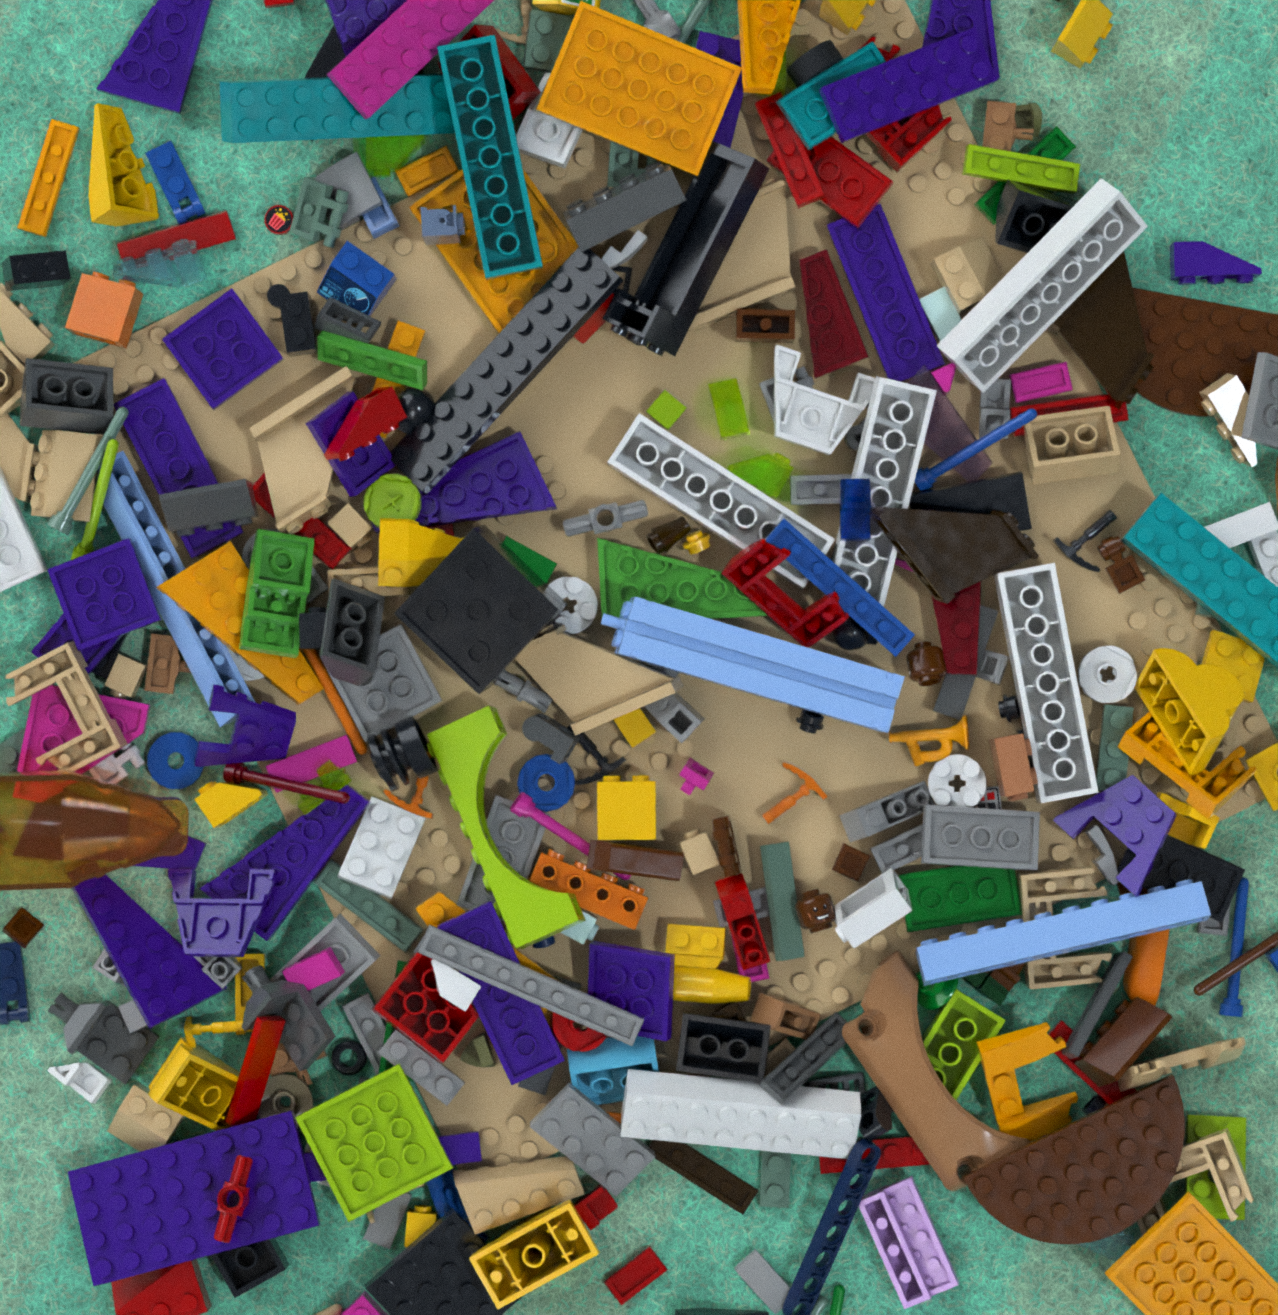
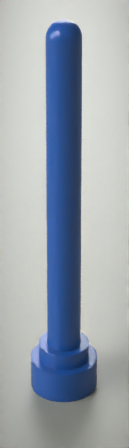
[915,408,1037,491]
[1219,877,1249,1017]

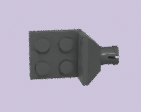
[242,965,336,1071]
[48,992,160,1085]

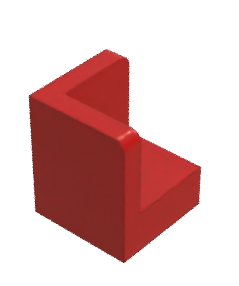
[574,1184,618,1231]

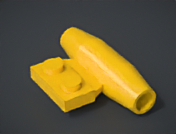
[665,924,751,1004]

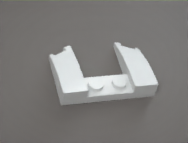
[1204,502,1278,587]

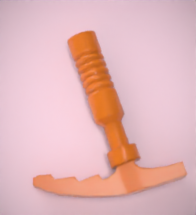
[383,752,434,819]
[762,763,827,824]

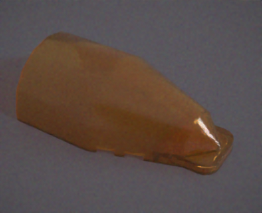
[0,770,189,891]

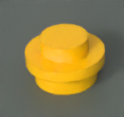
[682,530,711,555]

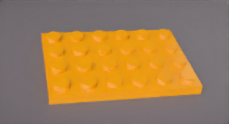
[536,1,742,177]
[409,169,579,333]
[1105,1191,1278,1315]

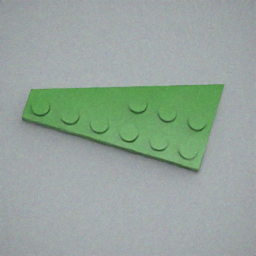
[597,538,768,619]

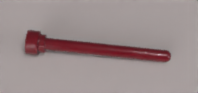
[223,763,350,804]

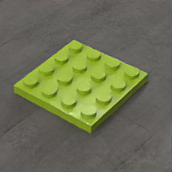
[295,1063,453,1222]

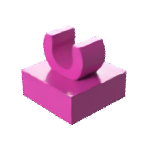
[679,758,714,796]

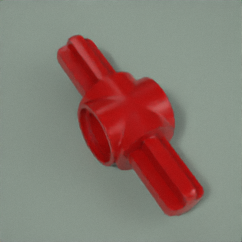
[214,1155,253,1243]

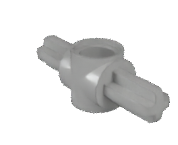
[634,0,681,42]
[563,500,648,537]

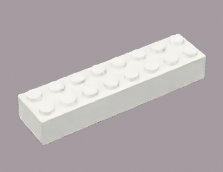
[937,178,1148,393]
[822,376,937,607]
[607,413,835,590]
[994,563,1099,803]
[620,1069,861,1159]

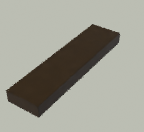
[648,1140,759,1215]

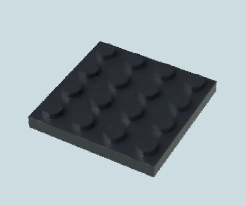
[364,1208,523,1315]

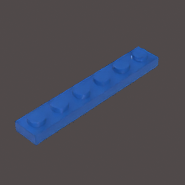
[765,518,915,657]

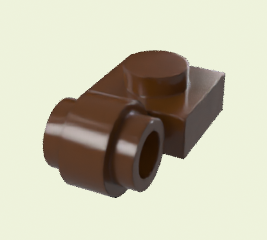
[1097,536,1145,594]

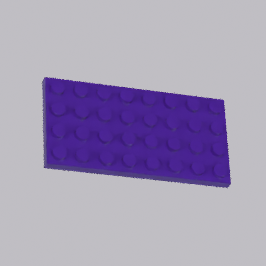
[68,1111,321,1286]

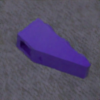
[1170,241,1262,285]

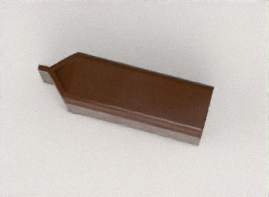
[586,839,684,881]

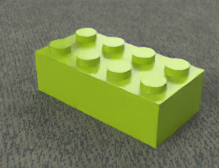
[922,989,1006,1100]

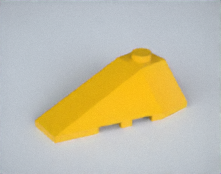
[88,103,159,227]
[378,518,465,587]

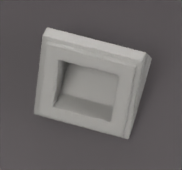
[976,650,1009,685]

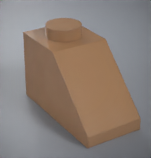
[750,993,821,1040]

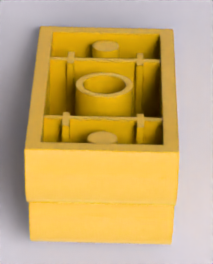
[1134,648,1244,775]
[148,1037,240,1131]
[469,1200,600,1310]

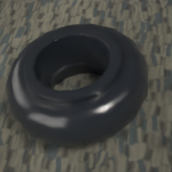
[331,1040,367,1076]

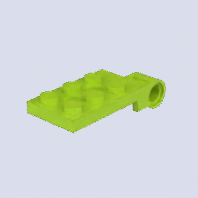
[1185,1115,1246,1220]

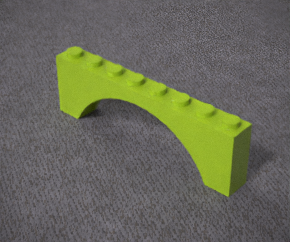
[427,705,586,949]

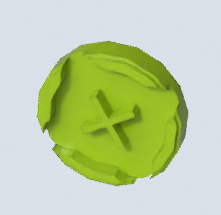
[364,473,422,528]

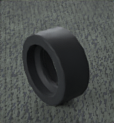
[786,40,843,88]

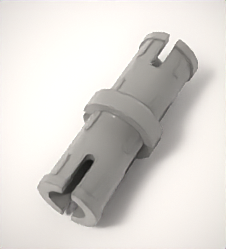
[494,670,553,713]

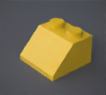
[1051,0,1113,69]
[194,781,268,828]

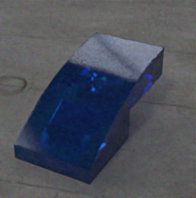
[840,479,871,541]

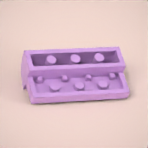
[859,1176,960,1309]

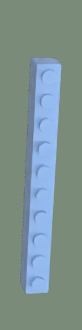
[94,451,256,727]
[915,879,1211,986]

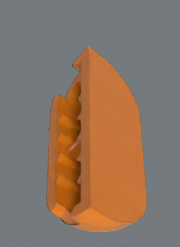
[1123,929,1170,1006]

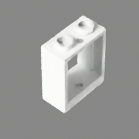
[834,868,912,948]

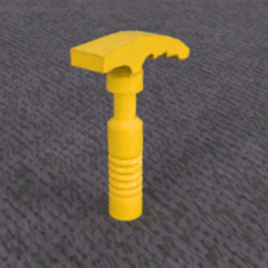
[184,1016,248,1048]

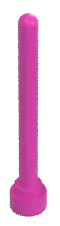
[510,792,631,880]

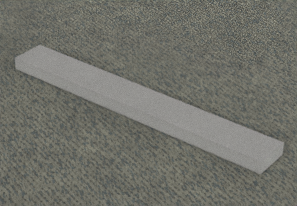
[417,924,644,1046]

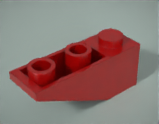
[324,386,407,461]
[715,873,771,971]

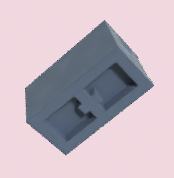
[420,205,465,245]

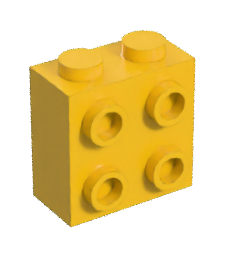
[597,775,656,840]

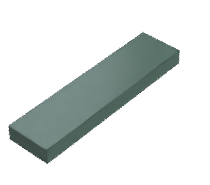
[760,842,805,961]
[314,859,424,953]

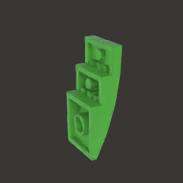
[239,529,314,658]

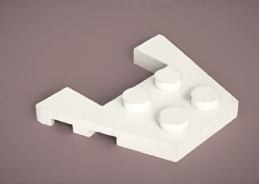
[774,345,875,455]

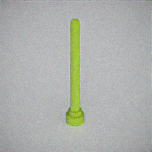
[71,439,119,560]

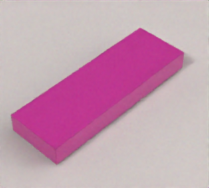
[266,735,358,793]

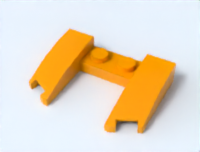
[1118,712,1256,819]
[977,1022,1078,1142]

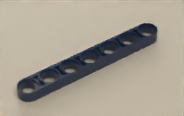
[782,1139,881,1315]

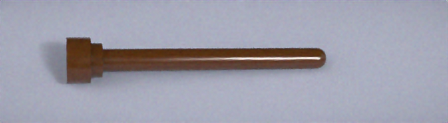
[1193,931,1278,996]

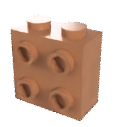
[988,733,1038,801]

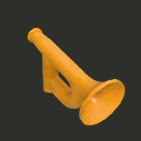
[889,715,969,766]

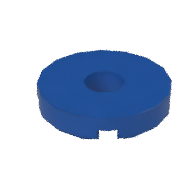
[147,732,205,789]
[517,754,575,812]

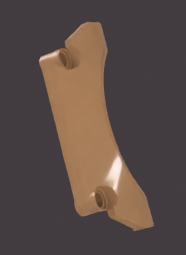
[842,950,1031,1191]

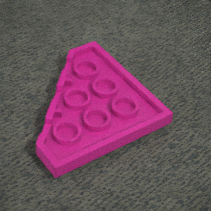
[12,685,150,801]

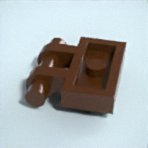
[712,815,742,877]

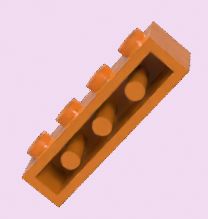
[529,849,649,930]

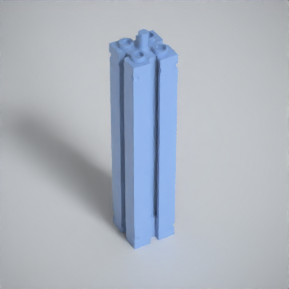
[600,597,905,733]

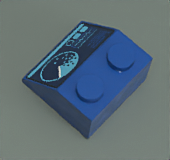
[317,241,397,316]

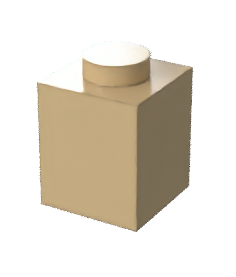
[327,503,374,550]
[104,654,147,700]
[679,828,719,875]

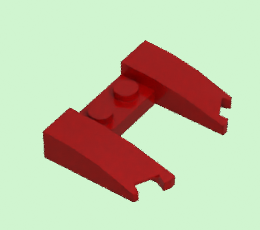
[858,36,952,172]
[721,538,849,648]

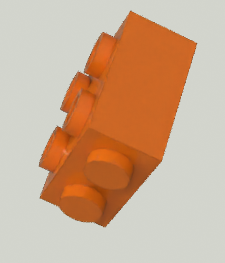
[65,272,144,349]

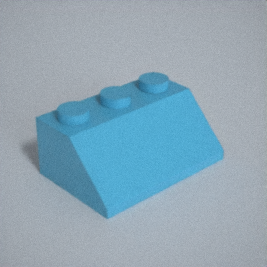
[567,1036,659,1105]

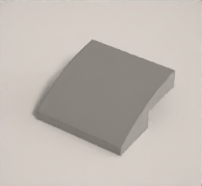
[314,151,383,229]

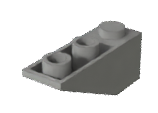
[639,661,705,743]
[839,781,935,842]

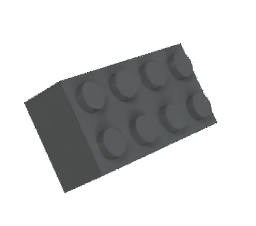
[563,161,686,252]

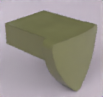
[1015,102,1042,137]
[460,1033,496,1067]

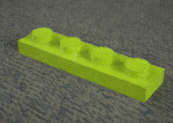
[962,144,1080,194]

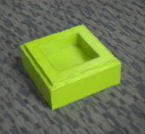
[646,390,687,430]

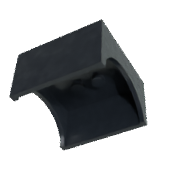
[394,525,568,694]

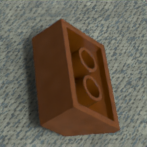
[1074,997,1172,1087]

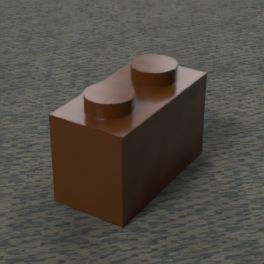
[735,309,795,343]

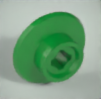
[917,971,958,1010]

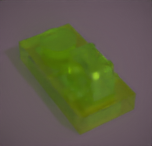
[297,760,352,815]

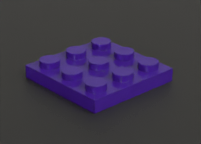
[162,288,284,410]
[47,538,161,651]
[588,941,675,1041]

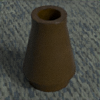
[646,516,691,554]

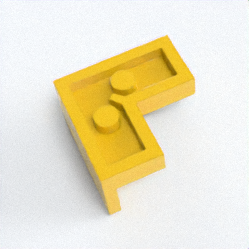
[1156,792,1220,849]

